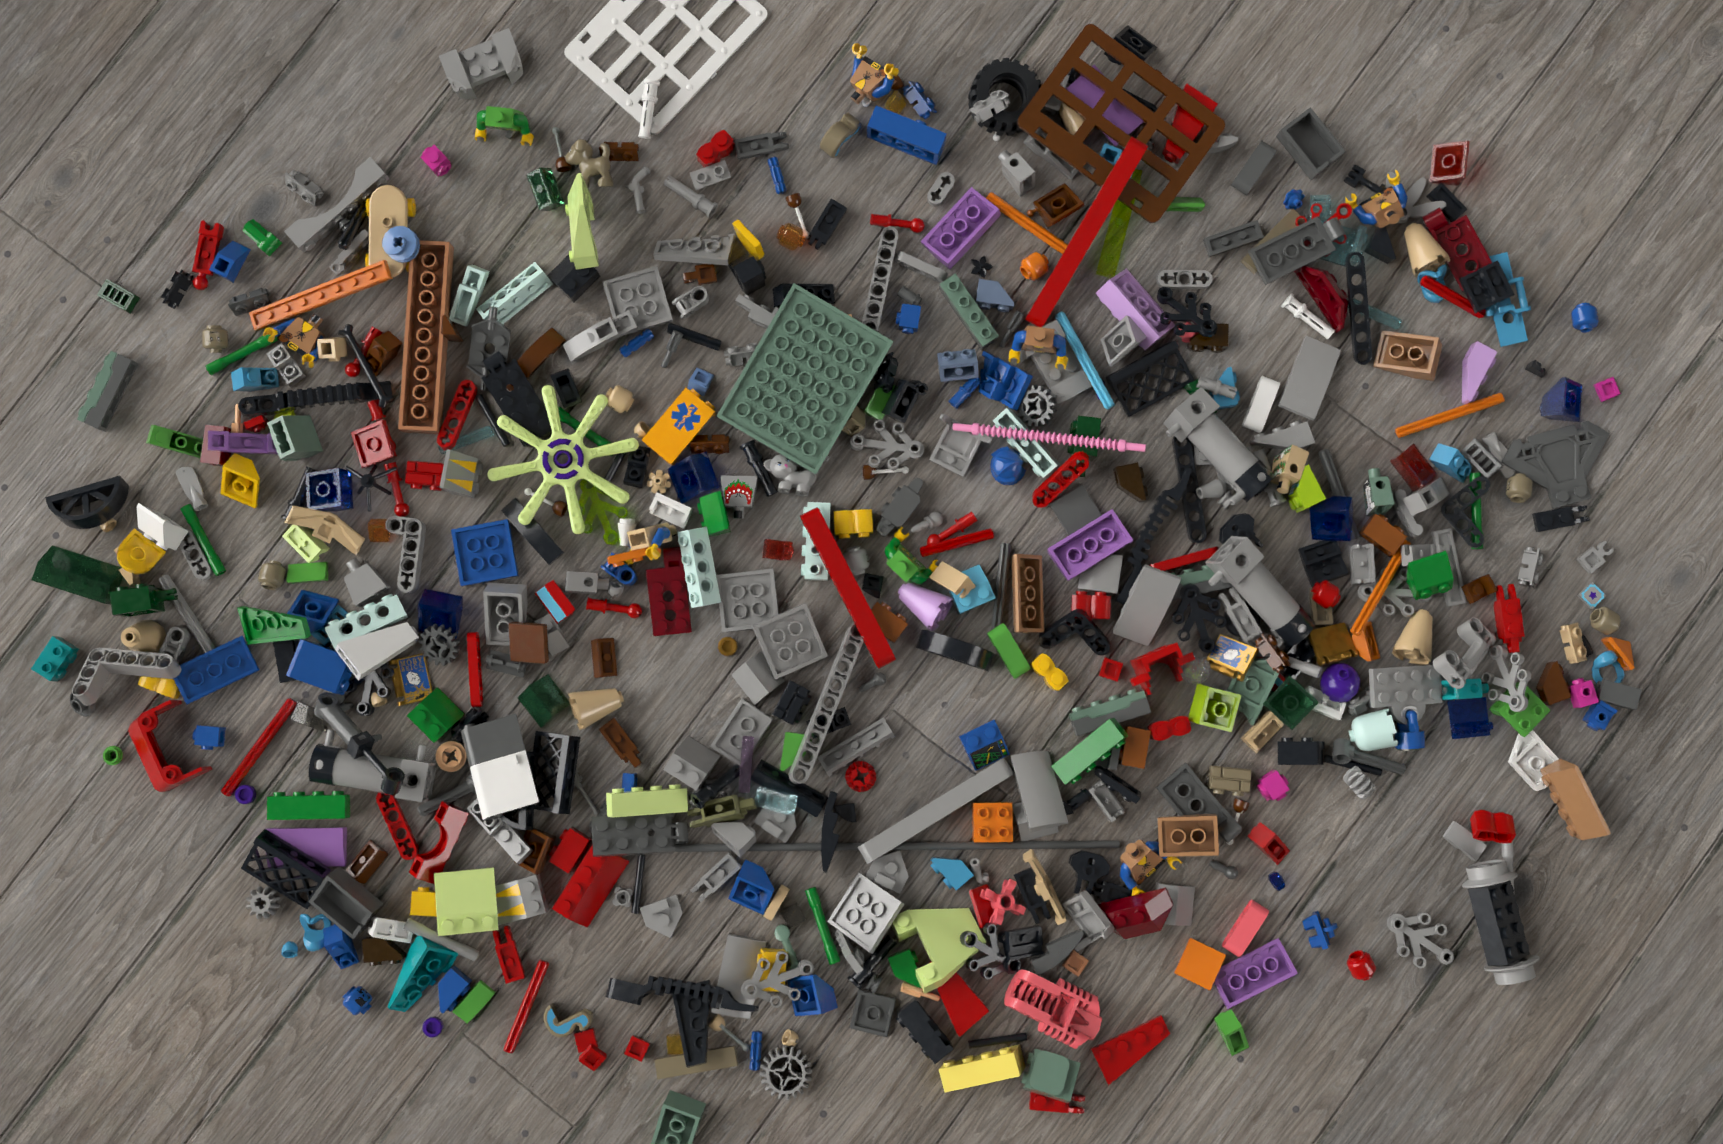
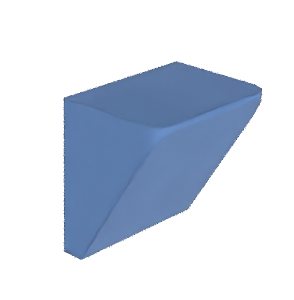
[687,368,714,396]

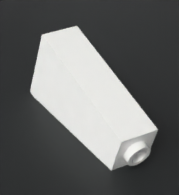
[335,622,419,681]

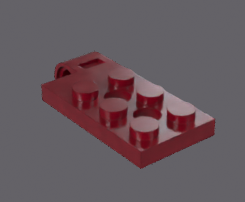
[1422,207,1492,292]
[646,546,692,636]

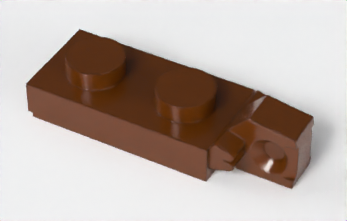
[599,718,642,768]

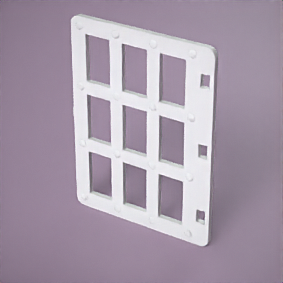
[564,0,768,135]

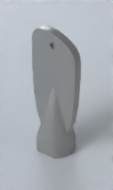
[1482,432,1515,478]
[176,467,208,511]

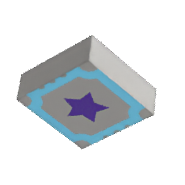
[1577,582,1606,609]

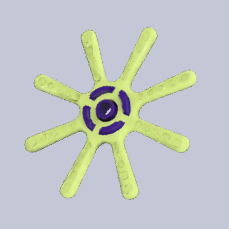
[487,385,639,534]

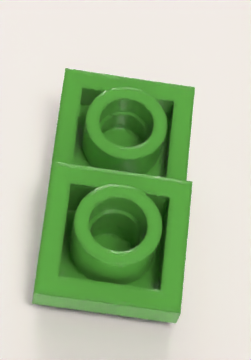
[452,980,495,1023]

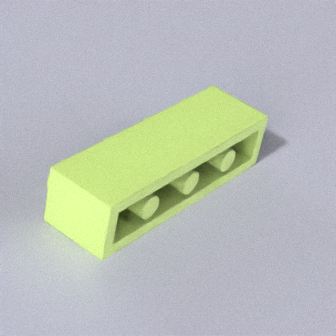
[606,784,688,818]

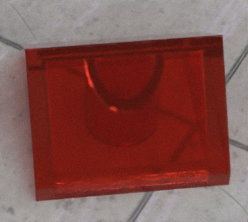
[1429,140,1470,186]
[1390,443,1437,491]

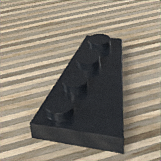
[672,980,710,1068]

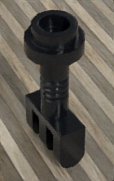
[1344,165,1387,195]

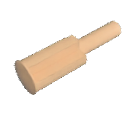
[231,404,244,433]
[900,981,940,1002]

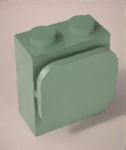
[267,415,323,461]
[1021,1048,1081,1103]

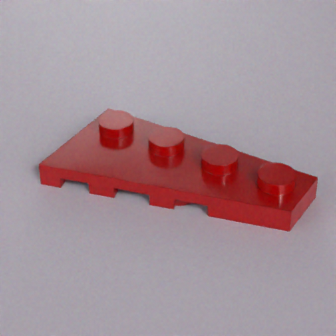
[1091,1015,1170,1086]

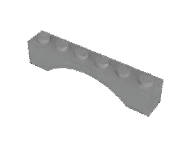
[284,157,390,253]

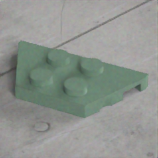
[1227,658,1283,725]

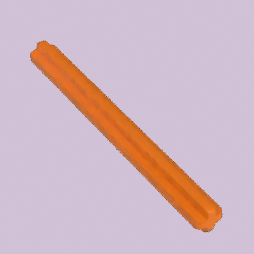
[986,192,1068,254]
[1395,393,1505,438]
[1350,539,1411,636]

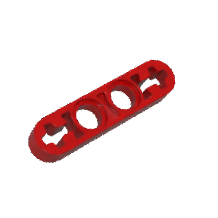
[437,380,478,450]
[1032,451,1089,508]
[1149,546,1219,571]
[467,632,483,707]
[376,792,419,860]

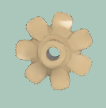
[647,470,671,494]

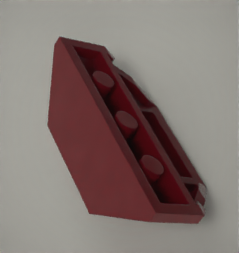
[1294,266,1349,333]
[1097,888,1173,939]

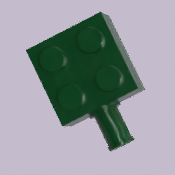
[1067,415,1101,477]
[109,583,178,617]

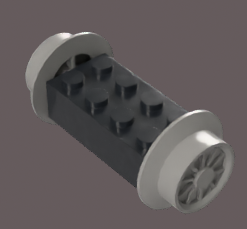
[1462,859,1540,985]

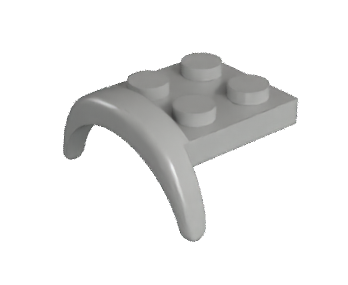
[929,414,992,477]
[1062,890,1115,952]

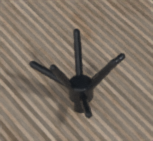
[345,465,397,512]

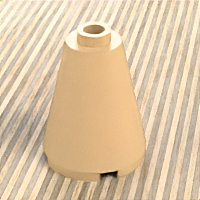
[1404,223,1450,278]
[1392,609,1433,665]
[121,620,167,653]
[568,688,624,730]

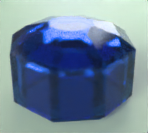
[1267,871,1285,891]

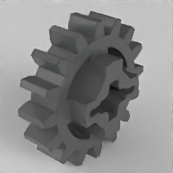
[1018,385,1057,427]
[418,624,461,666]

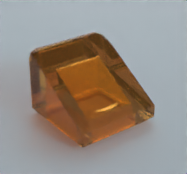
[368,519,390,542]

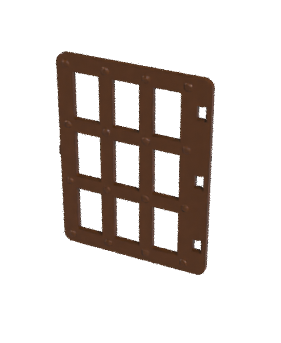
[1017,24,1225,223]

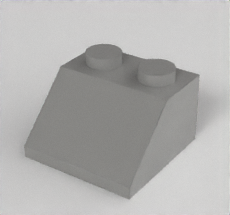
[1155,882,1195,926]

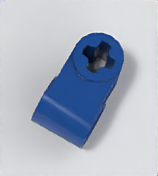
[600,552,638,586]

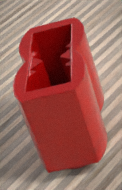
[696,130,735,167]
[1071,591,1111,620]
[1147,716,1191,741]
[1470,810,1516,843]

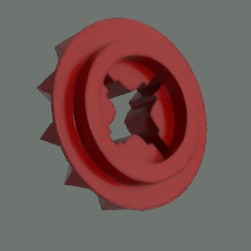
[845,761,876,792]

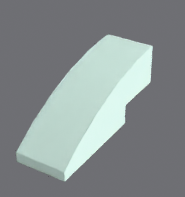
[449,264,490,326]

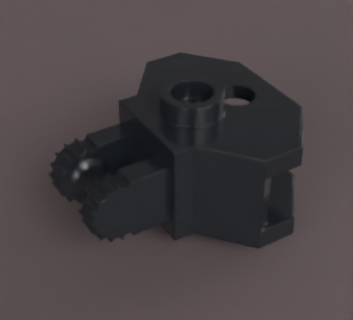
[1219,513,1264,548]
[1068,850,1110,895]

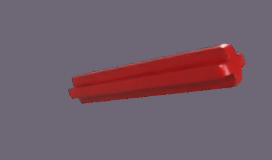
[1420,276,1486,318]
[920,528,994,557]

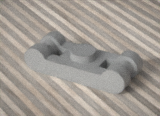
[1392,489,1423,537]

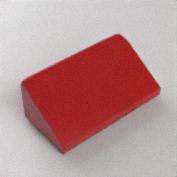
[969,884,994,928]

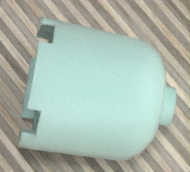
[1348,708,1398,751]

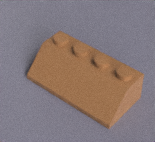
[1012,554,1044,633]
[1540,759,1611,840]

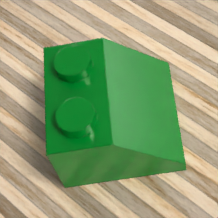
[697,491,731,537]
[1406,551,1454,600]
[407,687,465,743]

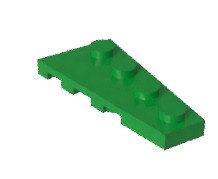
[237,606,311,645]

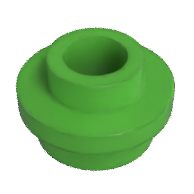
[103,746,123,765]

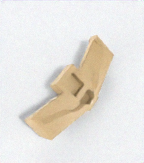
[284,505,365,556]
[1023,849,1066,925]

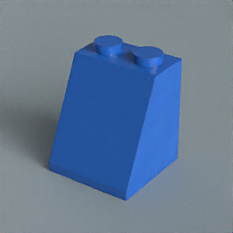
[286,639,352,695]

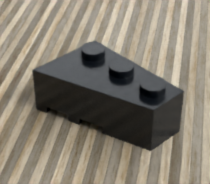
[728,253,766,295]
[896,997,953,1064]

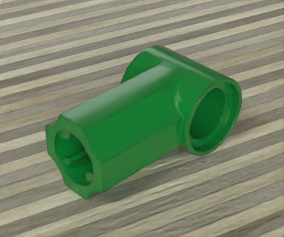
[242,219,282,257]

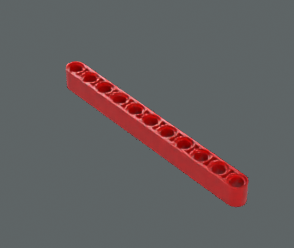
[1025,136,1148,327]

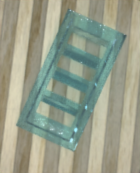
[1310,195,1331,224]
[755,786,797,815]

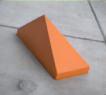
[1351,621,1380,662]
[1601,637,1634,671]

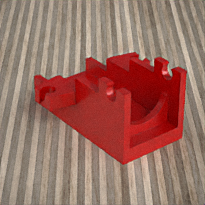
[1130,642,1195,696]

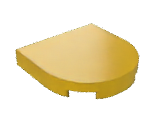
[732,219,765,260]
[117,528,166,574]

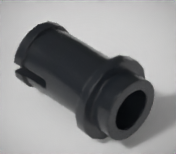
[1067,788,1092,811]

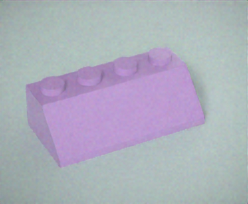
[1096,268,1175,350]

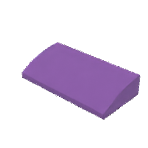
[1066,64,1144,147]
[921,187,1001,269]
[1047,509,1133,581]
[266,827,347,867]
[1214,938,1298,1010]

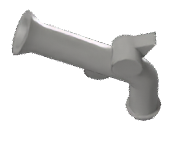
[625,166,650,214]

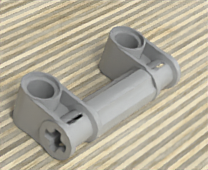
[1433,617,1496,689]

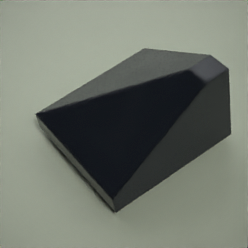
[862,573,884,599]

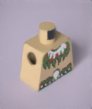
[1271,444,1309,494]

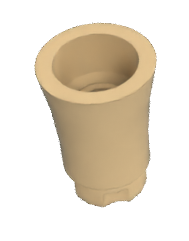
[1059,102,1094,138]

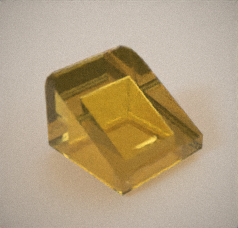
[885,90,906,114]
[666,1034,683,1054]

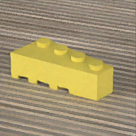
[939,1044,1026,1092]

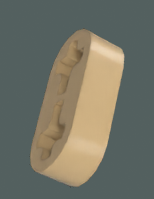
[763,884,790,921]

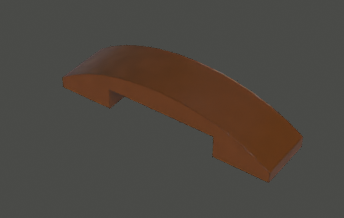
[506,327,566,391]

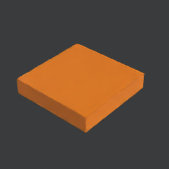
[1174,938,1226,991]

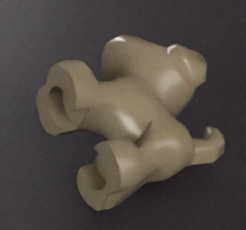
[565,139,613,187]

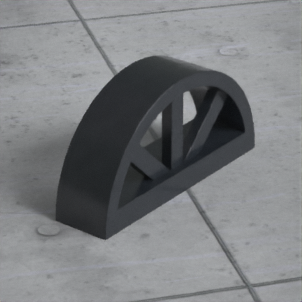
[45,475,129,529]
[916,630,994,672]
[500,751,536,830]

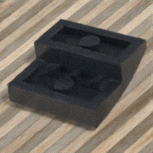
[1459,260,1514,313]
[1298,537,1349,587]

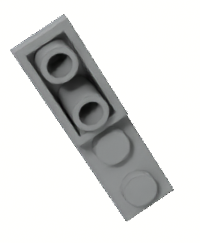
[735,294,779,329]
[563,310,638,362]
[467,799,533,865]

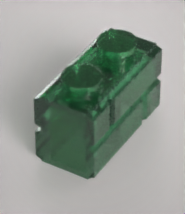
[526,167,565,211]

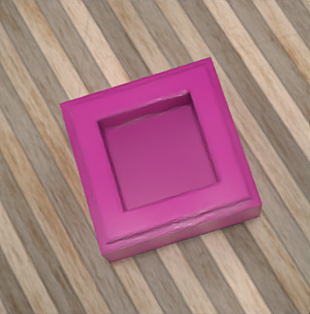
[1594,377,1621,402]

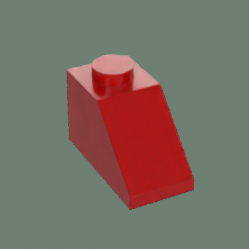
[1247,822,1290,865]

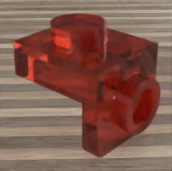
[762,539,794,561]

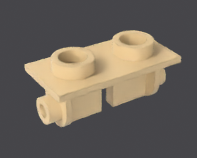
[1559,623,1587,664]

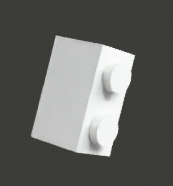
[137,503,188,551]

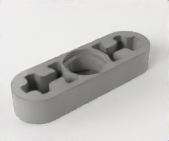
[894,251,948,283]
[1156,270,1213,289]
[179,529,213,580]

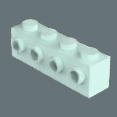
[993,407,1060,478]
[801,502,831,581]

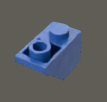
[209,241,251,283]
[323,925,359,969]
[438,966,472,1014]

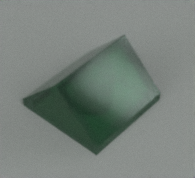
[517,674,570,728]
[1263,675,1319,730]

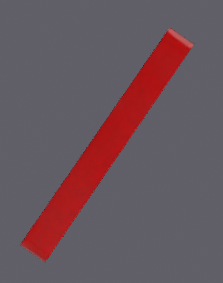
[800,507,896,669]

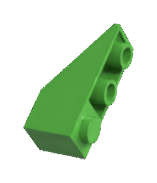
[146,425,203,458]

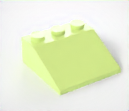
[434,867,498,936]

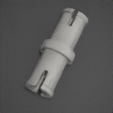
[1197,376,1237,399]

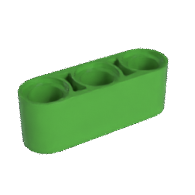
[987,623,1031,679]

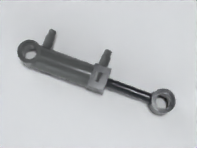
[314,692,405,795]

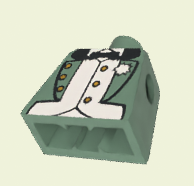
[1363,468,1394,516]

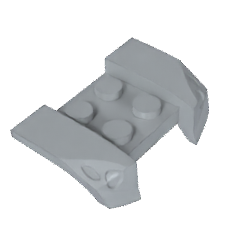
[439,28,523,99]
[1020,320,1092,404]

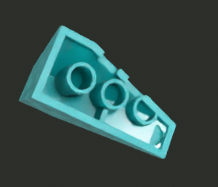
[388,935,459,1012]

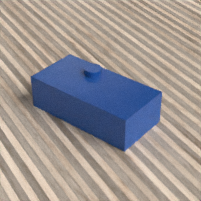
[867,105,947,165]

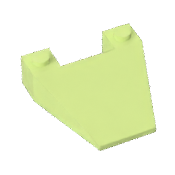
[565,173,599,270]
[891,908,986,994]

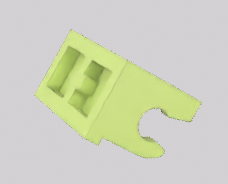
[282,525,330,563]

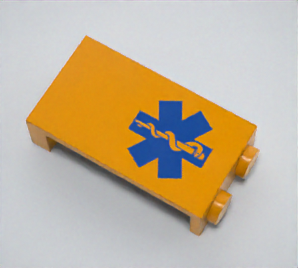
[642,388,717,467]

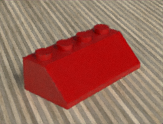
[552,844,630,928]

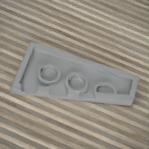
[653,233,736,265]

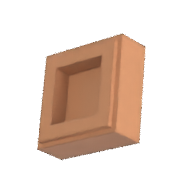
[1062,950,1089,977]

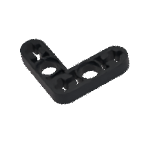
[1441,476,1491,548]
[1039,609,1110,656]

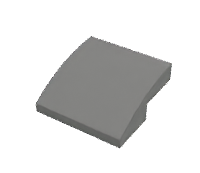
[1078,554,1123,594]

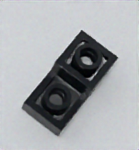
[623,446,651,488]
[806,707,852,739]

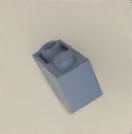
[975,279,1014,312]

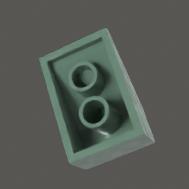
[651,1090,706,1144]

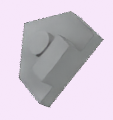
[754,801,797,843]
[865,850,909,894]
[640,894,683,938]

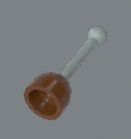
[552,127,572,172]

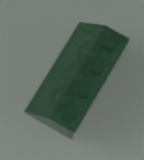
[31,545,123,605]

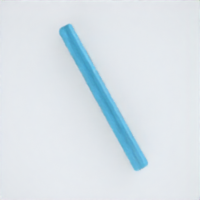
[1055,311,1115,410]

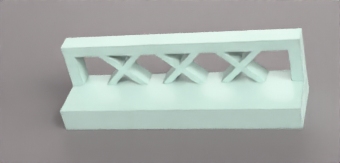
[476,262,553,324]

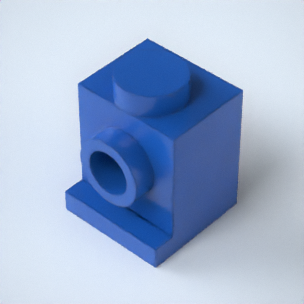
[1582,700,1618,731]

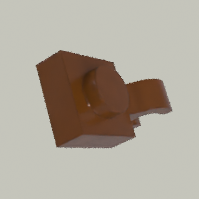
[683,264,717,286]

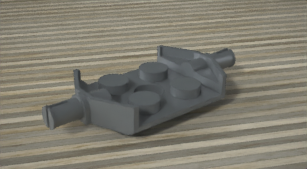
[466,306,511,391]

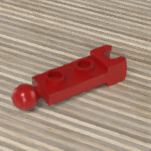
[192,220,224,290]

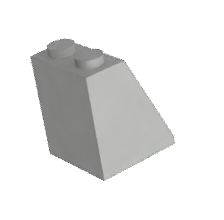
[663,736,720,791]

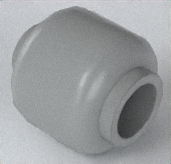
[843,545,870,575]

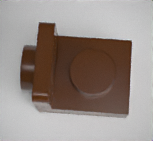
[1461,574,1497,604]

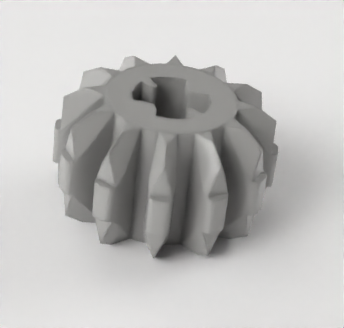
[1343,766,1376,800]
[246,886,280,919]

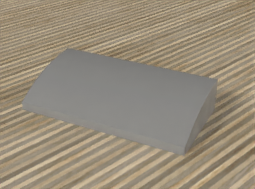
[1011,751,1068,833]
[711,933,767,1019]

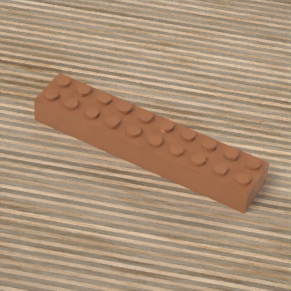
[398,240,454,434]

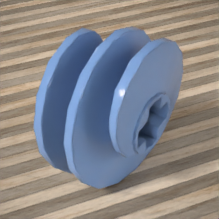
[382,226,420,263]

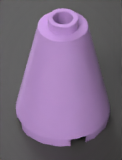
[898,583,953,631]

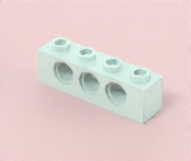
[677,527,721,608]
[325,594,408,649]

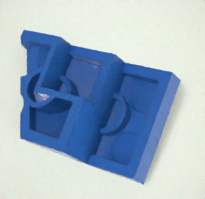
[979,351,1033,411]

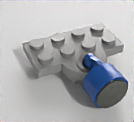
[1369,665,1443,751]

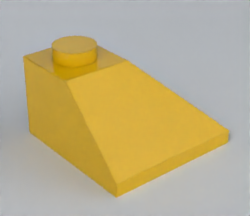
[220,453,260,508]

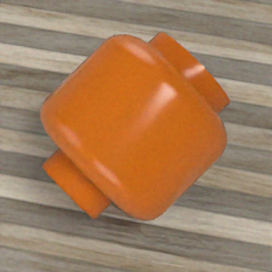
[1020,252,1049,281]

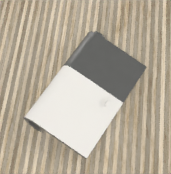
[461,714,539,821]

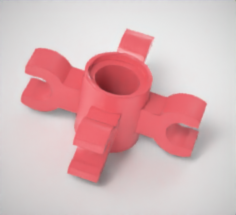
[980,879,1026,926]

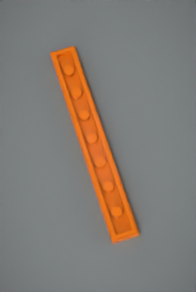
[249,260,393,331]

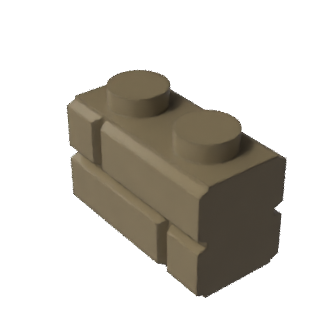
[1208,765,1252,796]

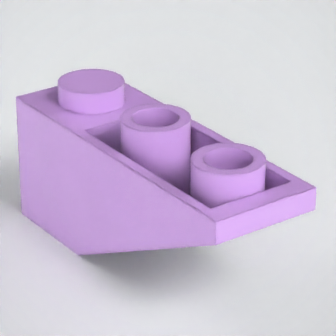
[1462,341,1497,404]

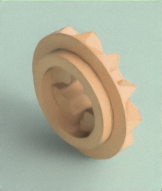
[436,741,467,772]

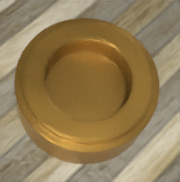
[718,637,738,656]

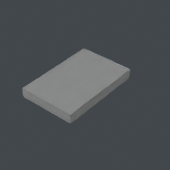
[710,698,774,767]

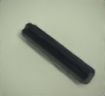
[338,204,367,250]
[667,323,722,351]

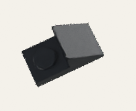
[550,368,582,408]

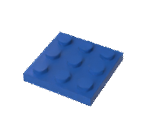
[451,519,519,587]

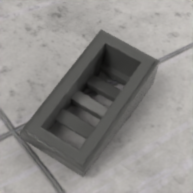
[1461,438,1504,479]

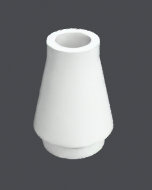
[618,518,637,546]

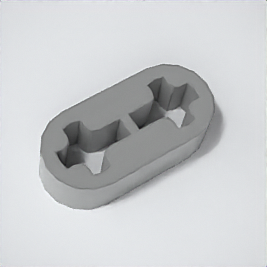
[927,172,955,206]

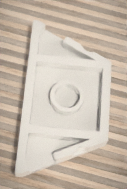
[1508,730,1559,791]

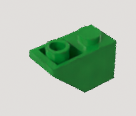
[888,948,921,988]

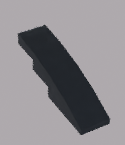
[501,498,564,565]
[821,791,840,874]

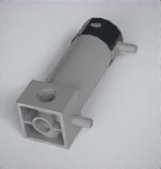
[1163,387,1275,505]
[1205,536,1315,647]
[309,729,437,802]

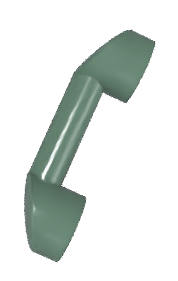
[775,924,805,976]

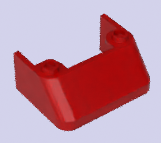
[129,700,213,792]

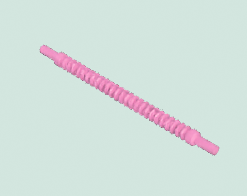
[953,423,1146,452]

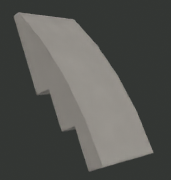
[1278,336,1341,421]
[1113,564,1181,646]

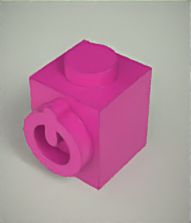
[420,145,451,177]
[1569,678,1599,708]
[1257,770,1290,801]

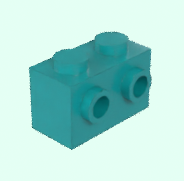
[31,636,79,682]

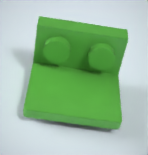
[1489,682,1550,737]

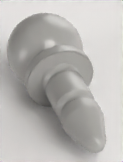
[911,512,943,532]

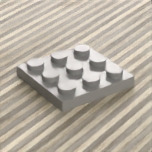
[602,266,673,335]
[716,569,779,633]
[752,603,828,680]
[827,873,904,954]

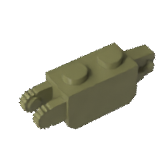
[687,795,757,828]

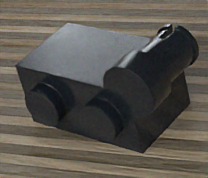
[882,379,928,423]
[1277,738,1325,765]

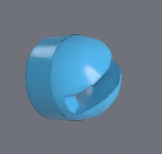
[281,941,298,958]

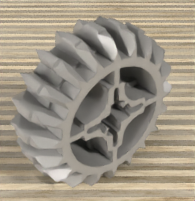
[760,1045,813,1100]

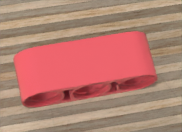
[1222,899,1269,957]

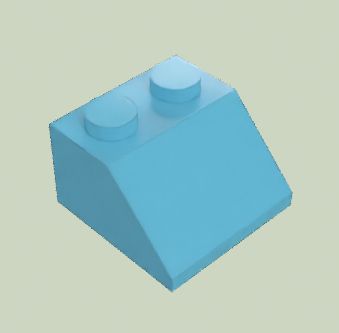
[949,565,996,614]

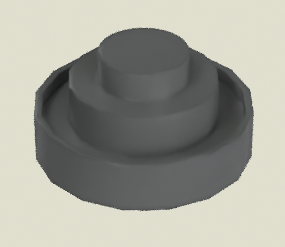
[70,693,96,717]

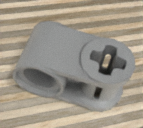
[672,286,710,319]
[159,627,191,664]

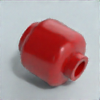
[1311,580,1341,609]
[1347,950,1376,981]

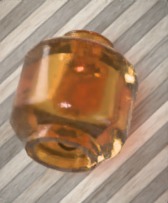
[776,223,805,251]

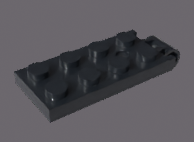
[482,351,552,447]

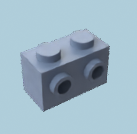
[937,349,979,382]

